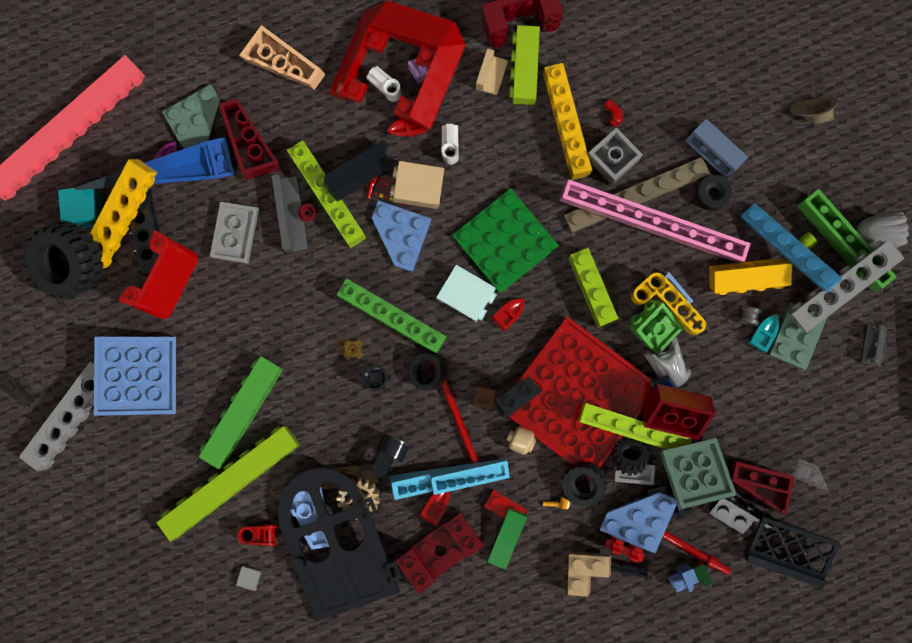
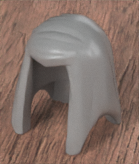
[856,212,909,248]
[644,337,691,388]

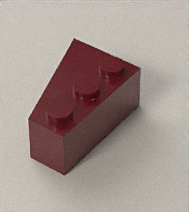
[728,461,795,515]

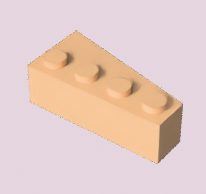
[239,25,325,90]

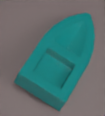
[748,314,779,353]

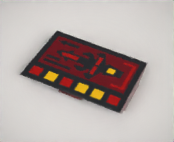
[372,173,405,207]

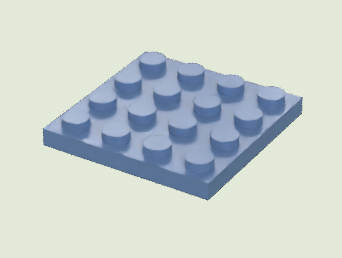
[94,337,176,416]

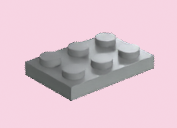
[210,202,259,264]

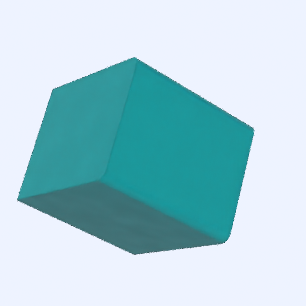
[58,188,104,228]

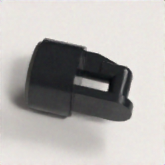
[372,434,409,477]

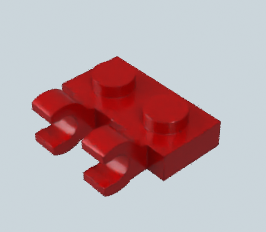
[602,535,645,563]

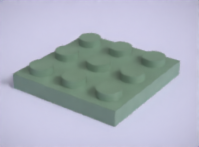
[660,438,737,510]

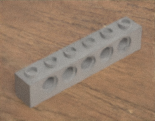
[789,240,905,332]
[19,362,94,471]

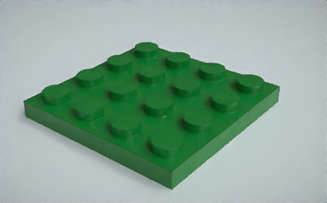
[452,189,559,294]

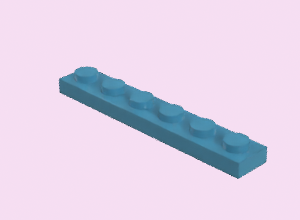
[741,203,842,293]

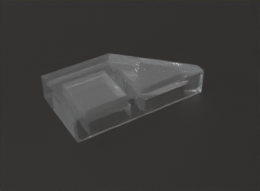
[792,459,828,491]

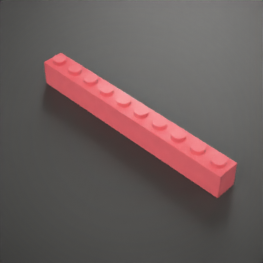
[0,55,145,201]

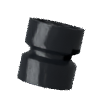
[362,365,389,391]

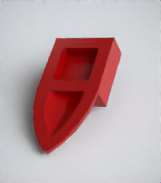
[387,118,426,137]
[491,299,525,332]
[419,492,450,526]

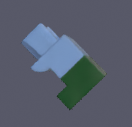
[668,559,712,592]

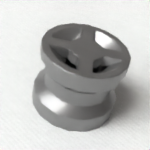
[739,307,761,326]

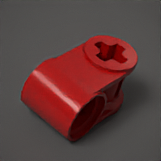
[238,524,277,546]

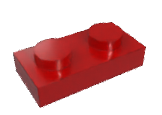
[484,489,527,519]

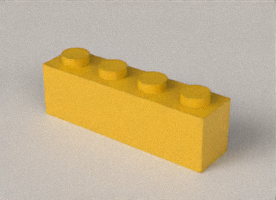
[709,258,792,295]

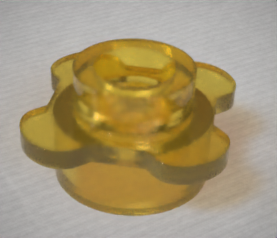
[344,340,363,359]

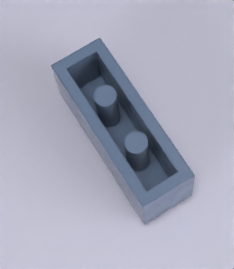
[686,119,748,179]

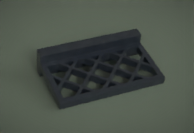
[744,515,840,589]

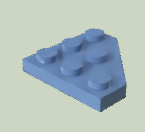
[372,200,432,273]
[600,491,677,553]

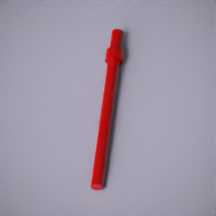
[432,362,479,464]
[662,530,731,576]

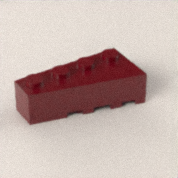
[219,99,280,181]

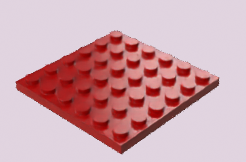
[509,316,657,479]

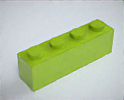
[509,25,540,105]
[568,248,618,328]

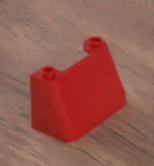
[118,230,198,319]

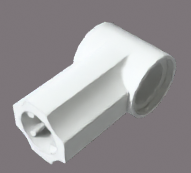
[366,66,402,102]
[441,124,459,165]

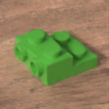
[628,299,684,356]

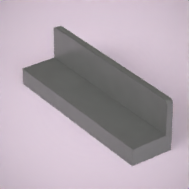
[272,174,308,253]

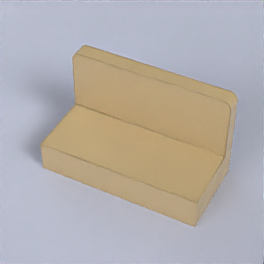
[476,49,508,95]

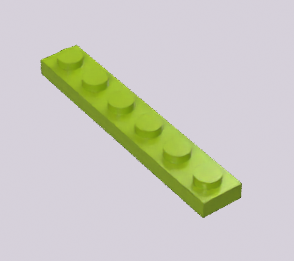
[578,403,692,450]

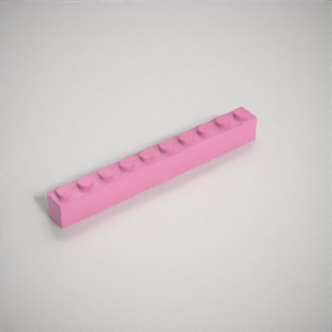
[559,179,751,263]

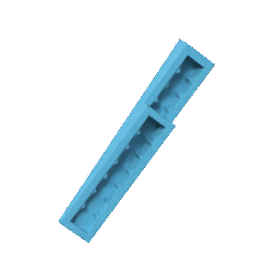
[389,459,510,500]

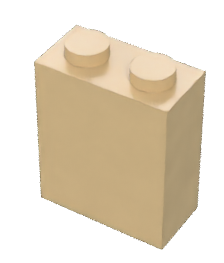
[390,161,444,209]

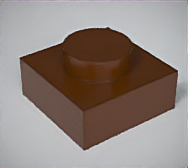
[473,387,496,409]

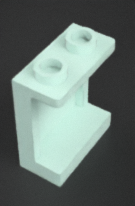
[436,265,497,322]

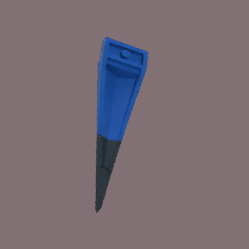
[75,137,234,190]

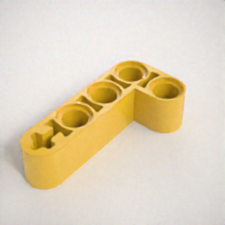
[631,273,706,335]

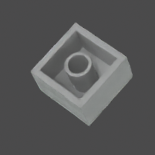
[588,127,643,186]

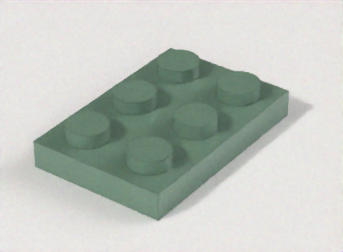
[768,302,827,371]

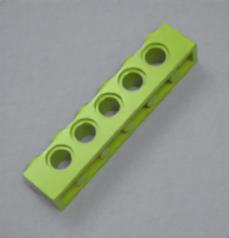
[287,140,366,248]

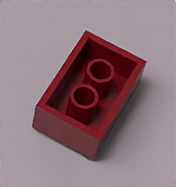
[641,384,716,440]

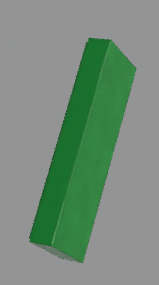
[487,508,527,570]

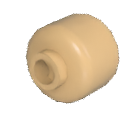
[507,426,536,455]

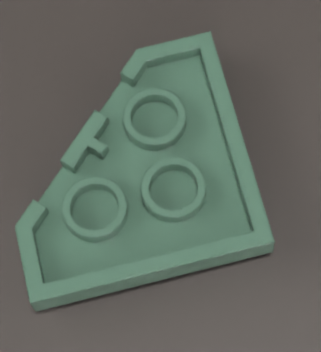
[162,84,221,149]

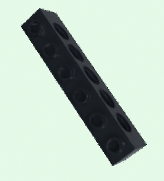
[117,164,160,277]

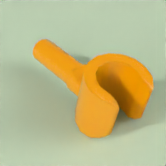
[543,497,571,509]

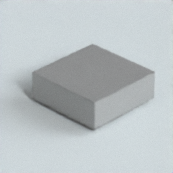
[236,565,262,591]

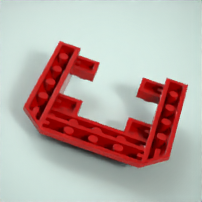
[328,0,466,130]

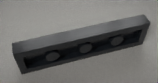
[323,139,395,202]

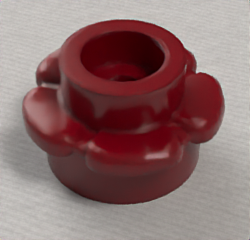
[298,204,316,222]

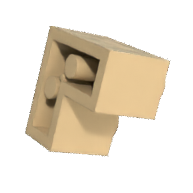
[568,552,611,597]

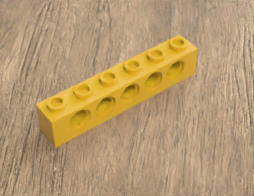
[543,63,592,180]
[90,159,157,269]

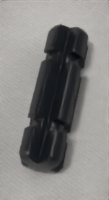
[611,560,648,578]

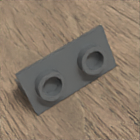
[861,325,887,366]

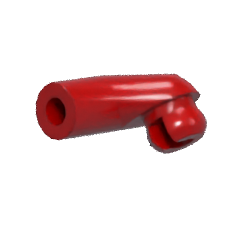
[604,99,623,127]

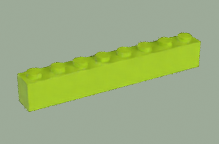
[156,426,300,542]

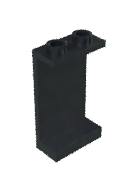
[494,376,541,418]

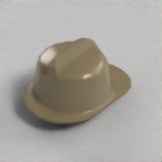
[790,97,838,124]

